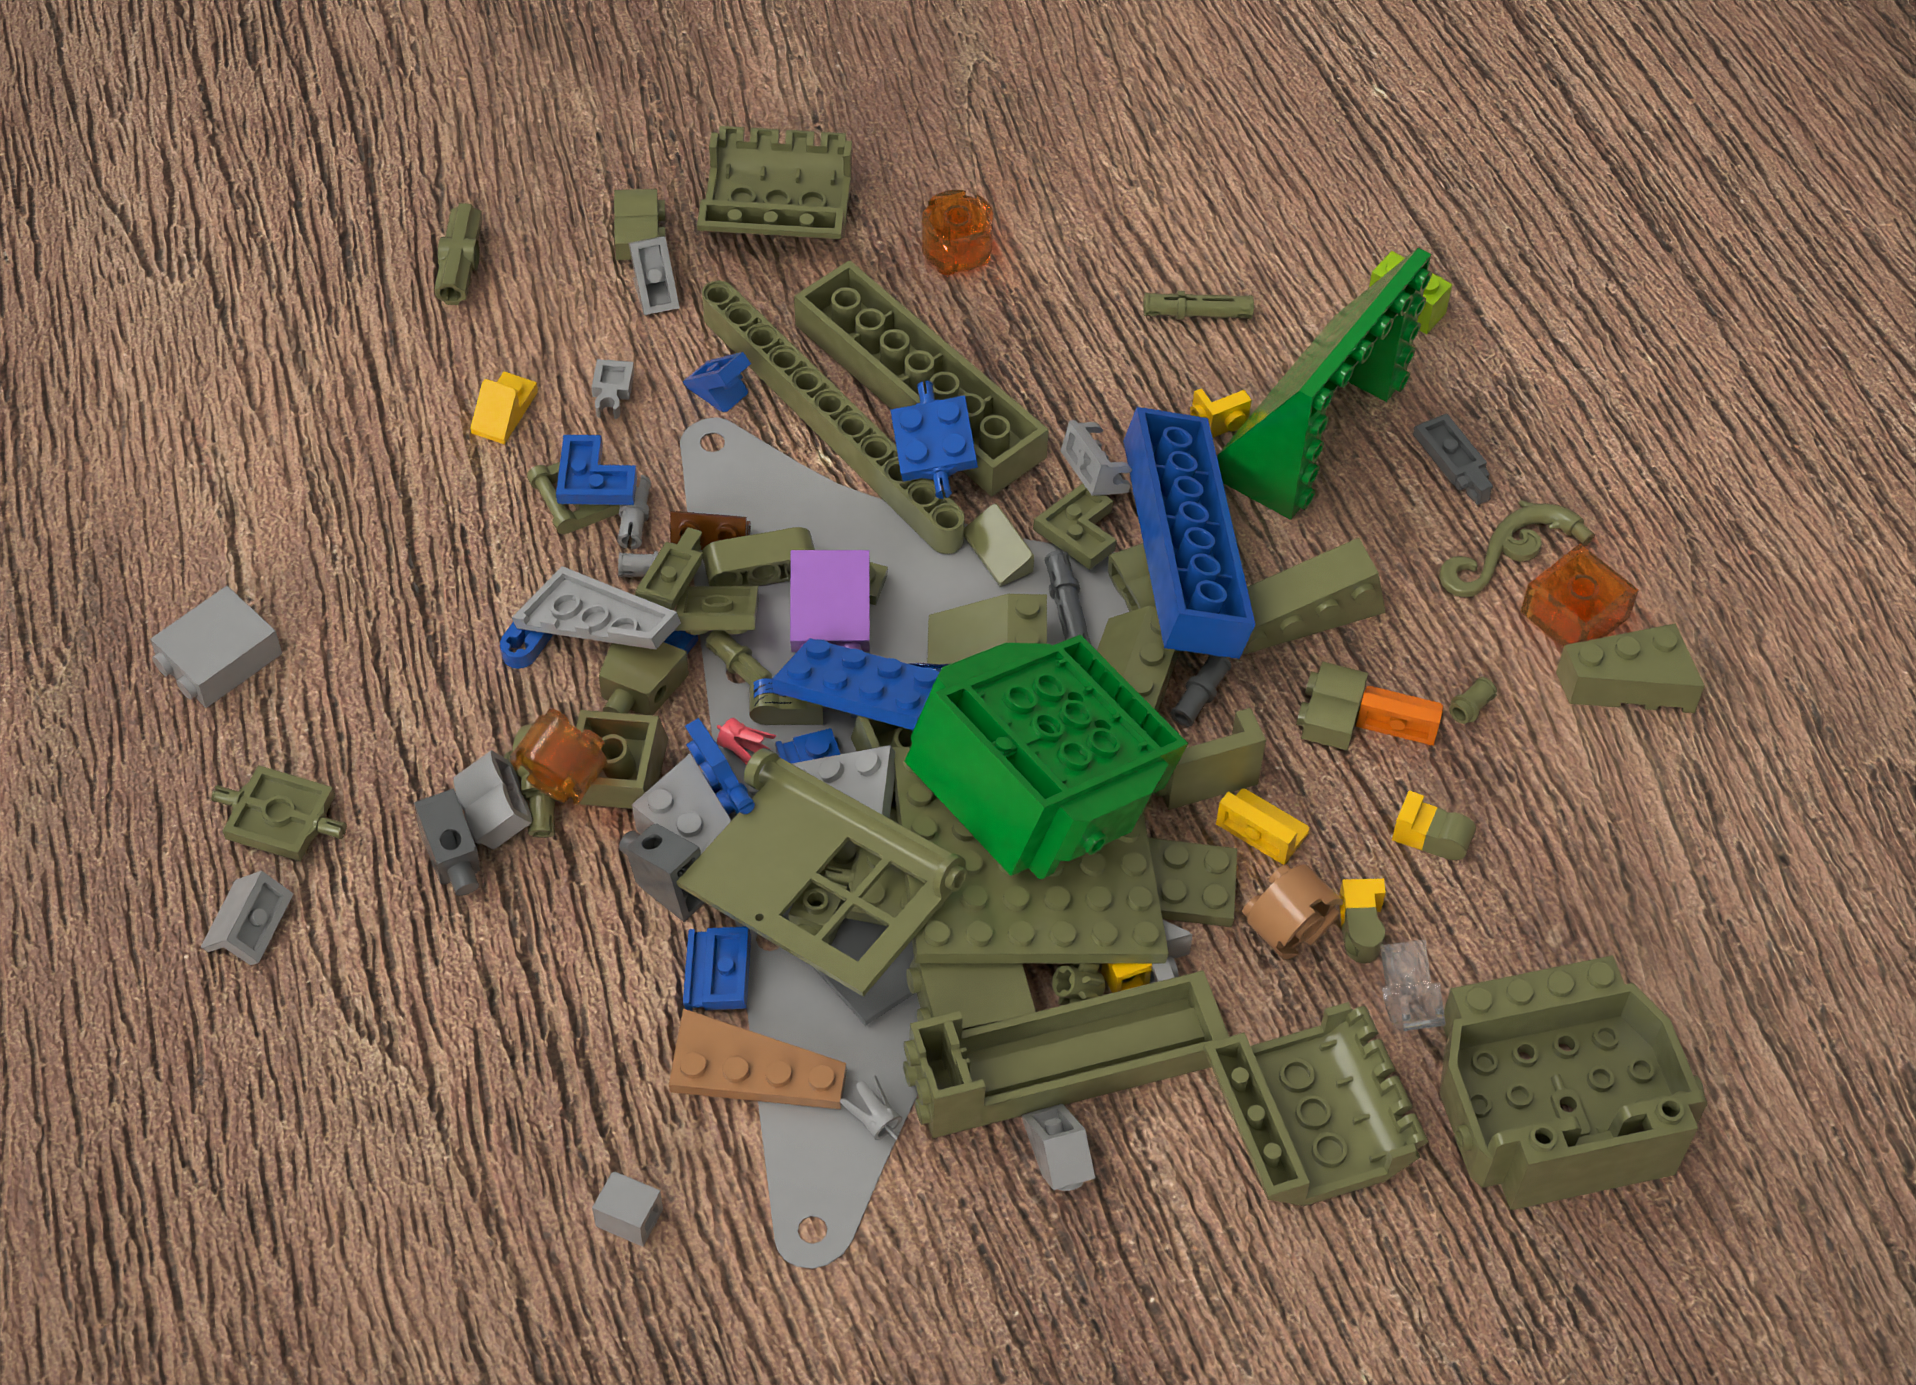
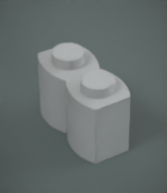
[454,750,532,850]

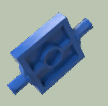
[890,381,978,499]
[685,718,755,815]

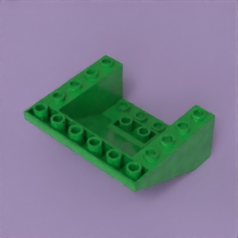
[1217,248,1432,520]

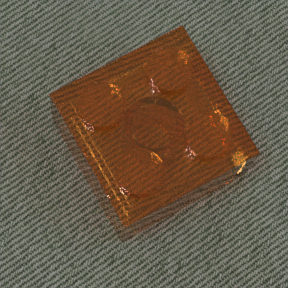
[1520,543,1639,647]

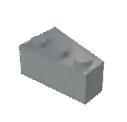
[632,754,731,854]

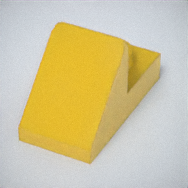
[470,371,538,445]

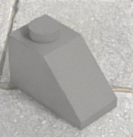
[1022,1104,1095,1191]

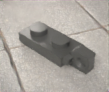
[1413,414,1493,505]

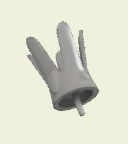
[840,1075,902,1140]

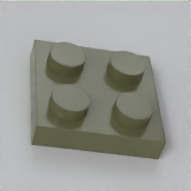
[675,586,759,635]

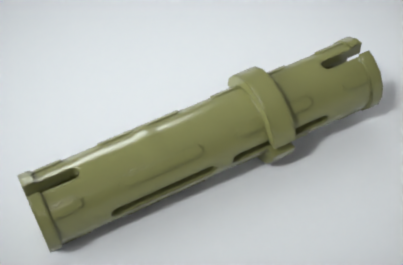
[1143,291,1254,320]

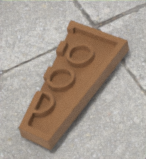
[669,1008,847,1109]

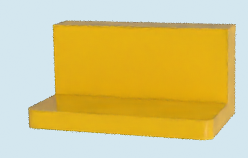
[1216,788,1310,865]

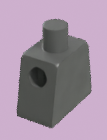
[414,788,480,896]
[619,824,705,922]

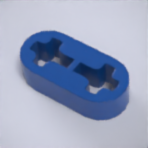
[500,622,554,669]

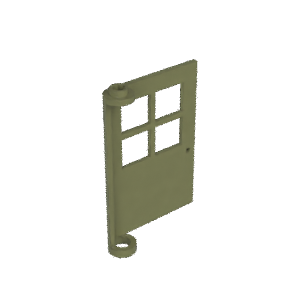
[676,748,968,997]

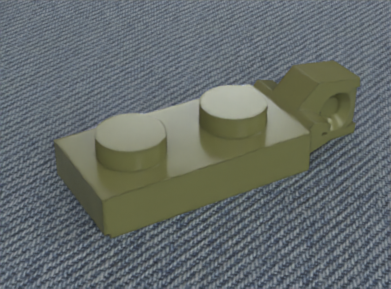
[635,527,703,610]

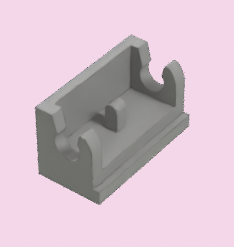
[1061,420,1132,496]

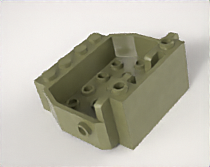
[1439,955,1708,1211]

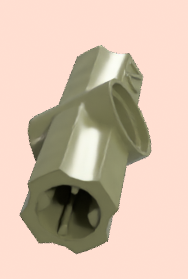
[434,203,483,305]

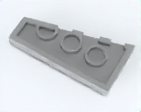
[512,566,681,650]
[744,745,896,819]

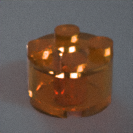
[921,190,994,275]
[510,708,607,805]

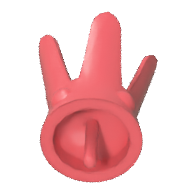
[716,718,776,765]

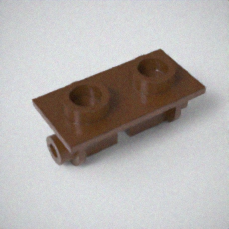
[670,511,751,550]

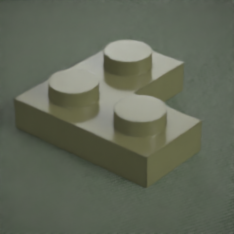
[1033,483,1117,570]

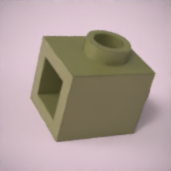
[788,881,847,945]

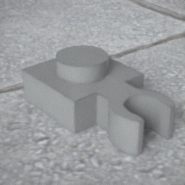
[591,359,635,419]

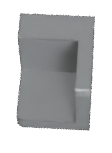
[592,1172,663,1247]

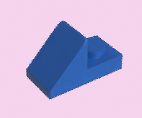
[683,352,751,412]

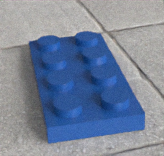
[772,638,939,730]

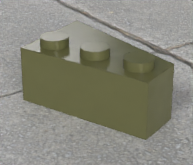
[1556,623,1705,713]

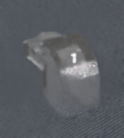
[1380,940,1446,1031]

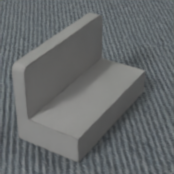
[201,871,294,965]

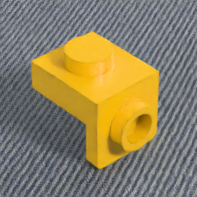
[1190,388,1252,438]

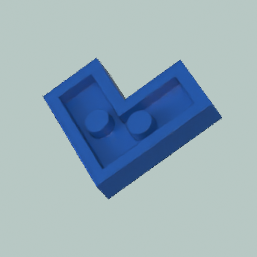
[556,435,637,505]

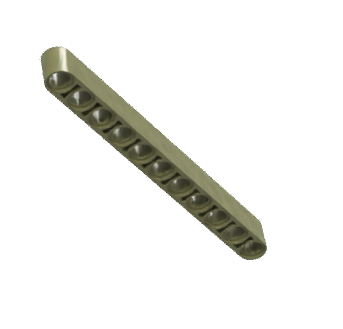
[702,280,965,554]

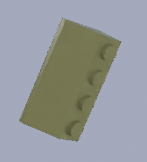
[1097,606,1180,713]

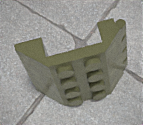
[697,126,853,239]
[1203,1002,1429,1206]

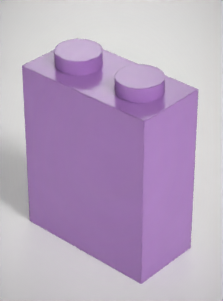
[790,550,870,652]

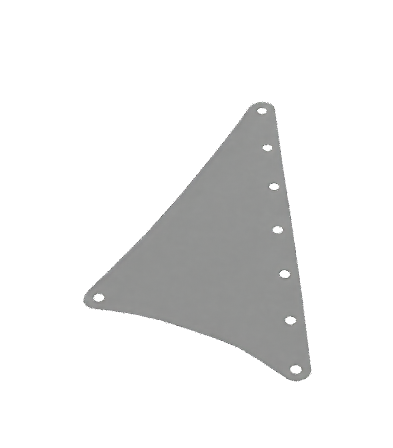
[680,417,1129,1269]

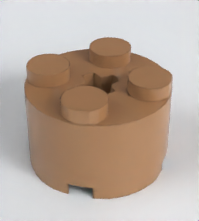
[1242,864,1343,960]

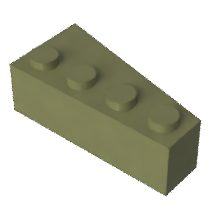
[1242,538,1386,655]

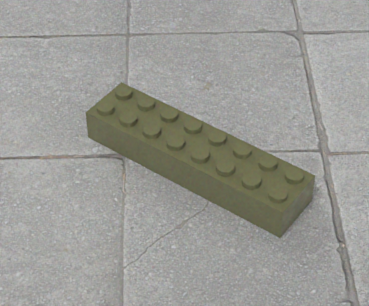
[794,260,1049,497]

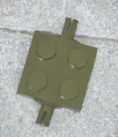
[211,765,347,862]
[824,847,908,926]

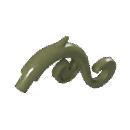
[1439,500,1595,597]

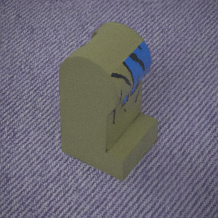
[749,678,823,725]

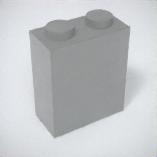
[150,586,282,708]

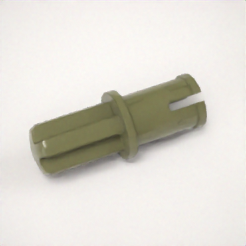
[705,630,772,685]

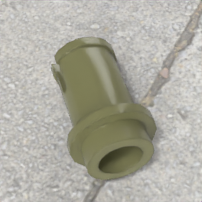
[1449,677,1497,724]

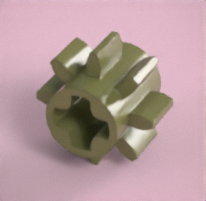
[1052,963,1105,1005]

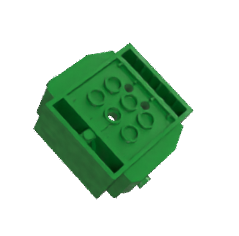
[904,634,1189,879]

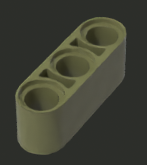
[702,527,815,586]

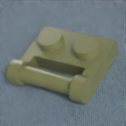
[527,462,620,534]

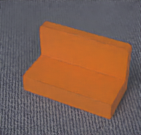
[1356,686,1443,746]

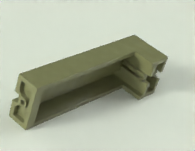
[903,970,1229,1139]

